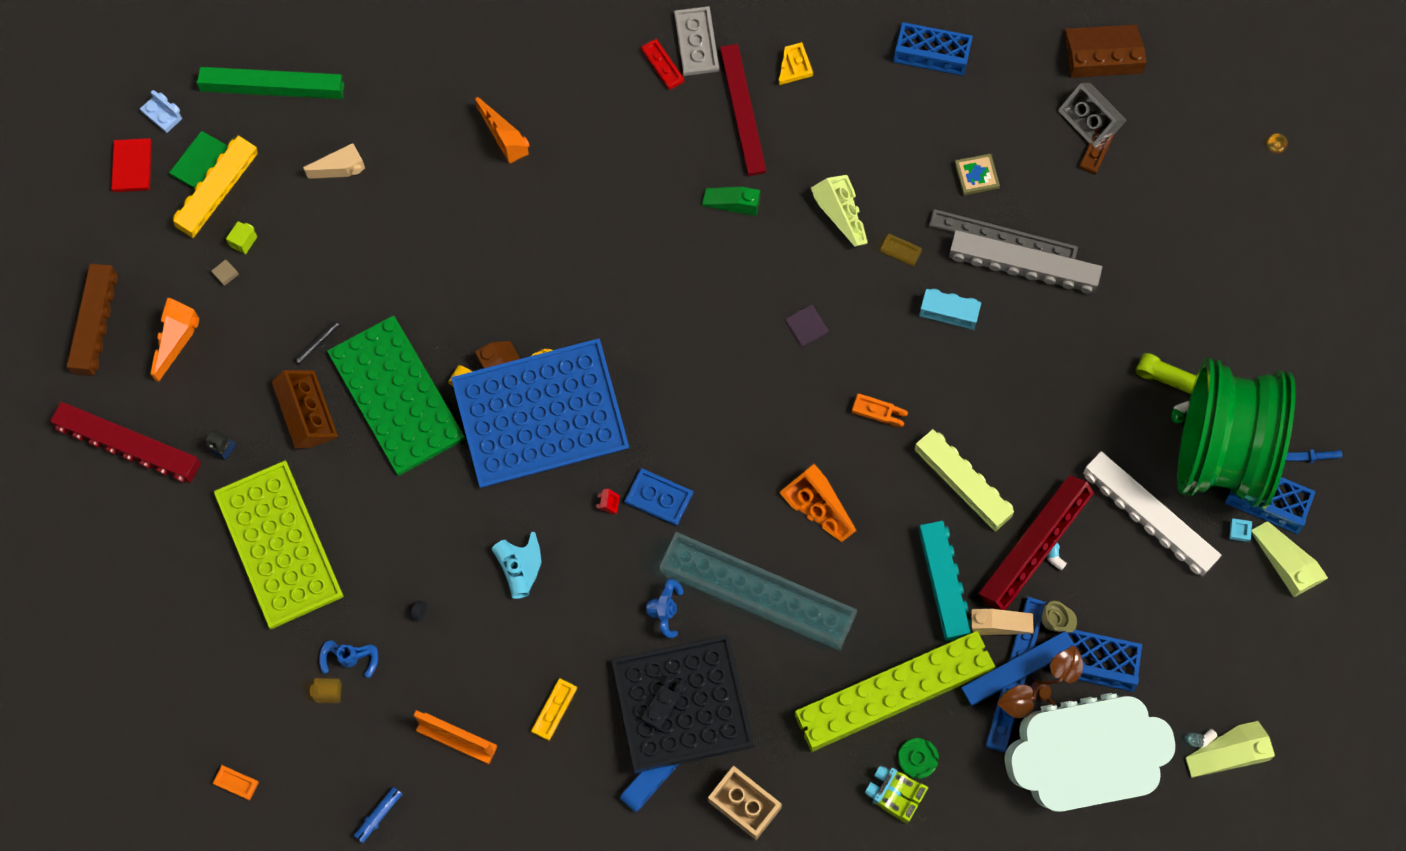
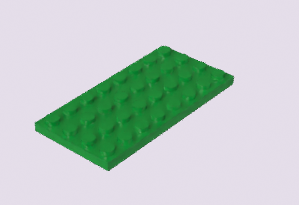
[327,315,465,476]

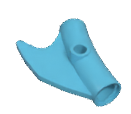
[492,532,542,599]

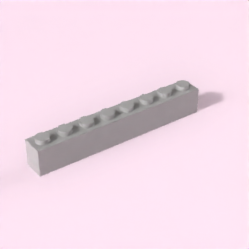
[949,230,1102,294]

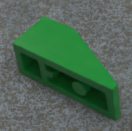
[702,187,760,216]

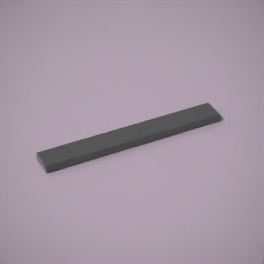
[929,209,1078,259]

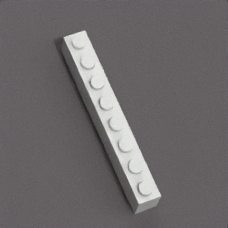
[1083,451,1221,577]

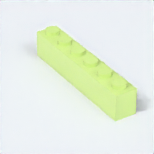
[915,429,1014,532]

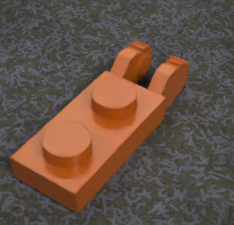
[851,394,908,428]

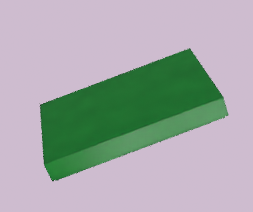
[169,131,228,189]

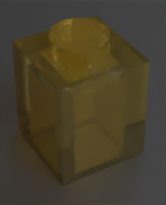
[310,678,342,703]

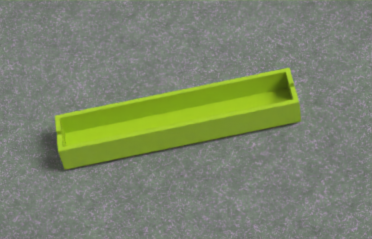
[795,631,995,752]

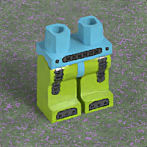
[865,766,928,824]

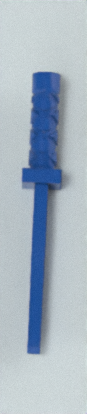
[1286,449,1342,463]

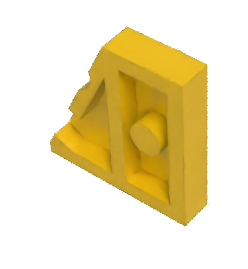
[779,42,813,85]

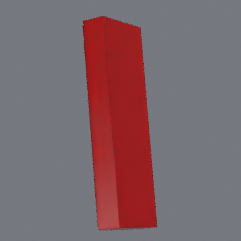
[641,39,684,90]

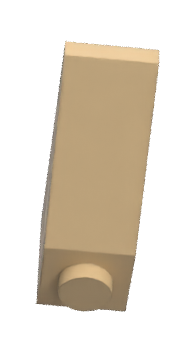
[303,143,365,178]
[972,609,1034,635]

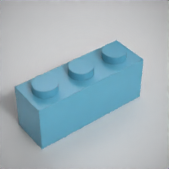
[920,289,981,330]

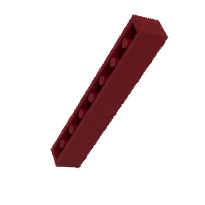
[50,402,201,483]
[979,475,1094,610]

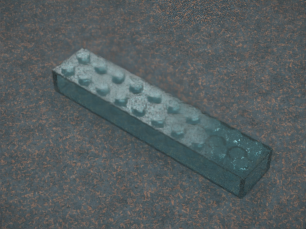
[660,532,857,651]

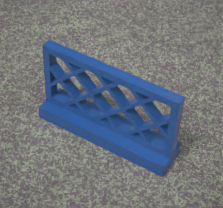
[894,22,973,76]
[1225,477,1316,534]
[1062,630,1142,692]

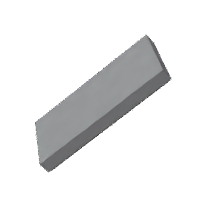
[674,6,719,76]

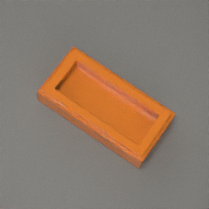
[212,765,259,801]

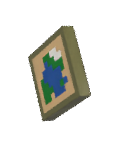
[955,154,1000,196]

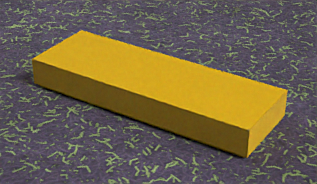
[531,678,577,741]

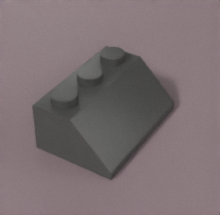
[1058,83,1126,148]

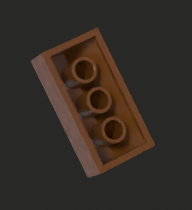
[272,370,338,448]

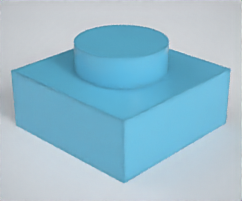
[1229,518,1252,542]

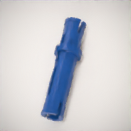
[353,786,403,843]

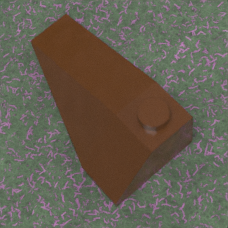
[475,341,520,369]

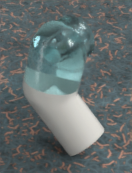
[1186,729,1217,748]

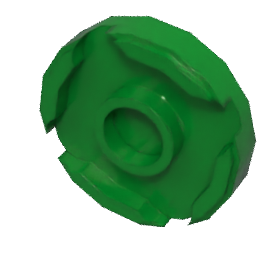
[898,738,939,779]

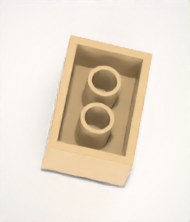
[708,766,782,840]

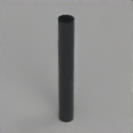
[294,320,340,365]

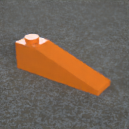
[475,97,530,164]
[780,464,856,542]

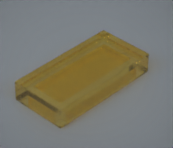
[880,234,922,266]

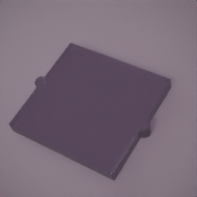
[786,305,829,346]

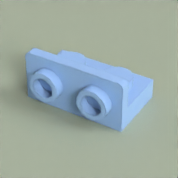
[140,90,182,133]

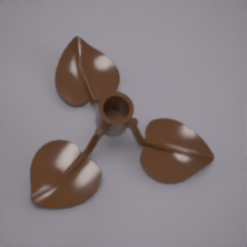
[997,645,1083,718]

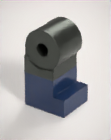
[206,430,236,460]

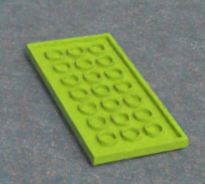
[214,460,344,629]

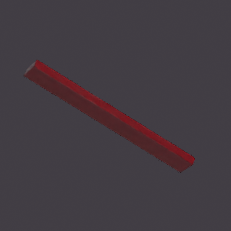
[720,44,766,176]

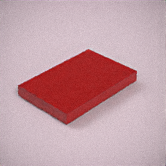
[112,138,152,192]

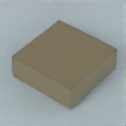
[211,260,239,286]

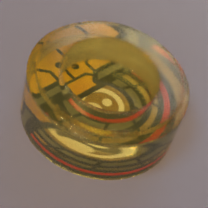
[1268,134,1288,153]

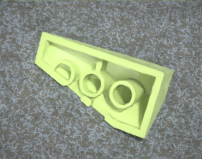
[811,175,867,247]
[1251,521,1328,597]
[1185,721,1275,778]

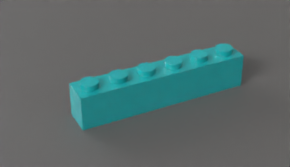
[919,521,973,642]

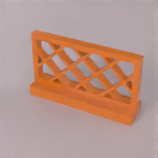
[413,710,498,765]

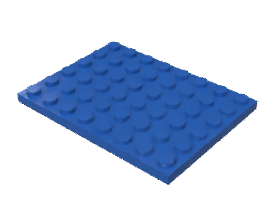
[451,338,629,488]

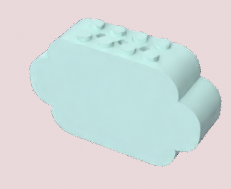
[1005,693,1175,811]

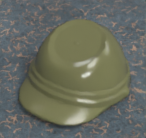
[1041,601,1077,633]

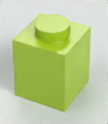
[226,221,257,255]

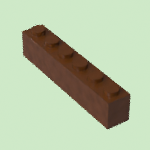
[67,264,118,376]

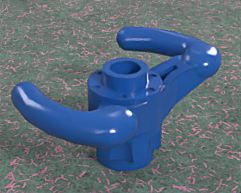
[647,579,684,638]
[319,640,378,678]

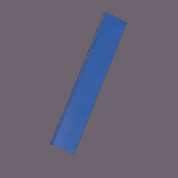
[961,631,1076,706]

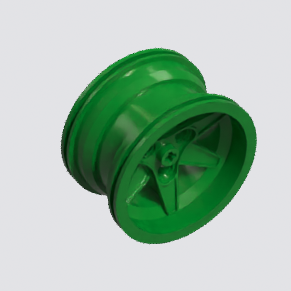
[1177,357,1295,509]

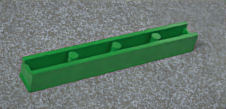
[197,67,344,99]

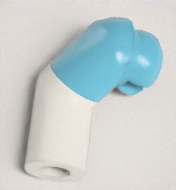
[1047,543,1067,571]

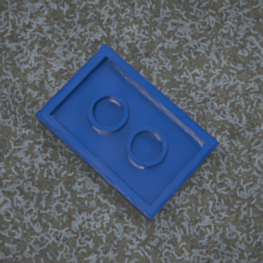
[624,468,694,526]

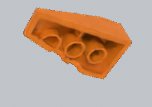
[151,298,199,381]

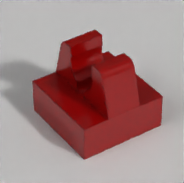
[596,489,620,514]

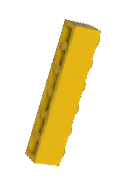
[173,136,258,238]

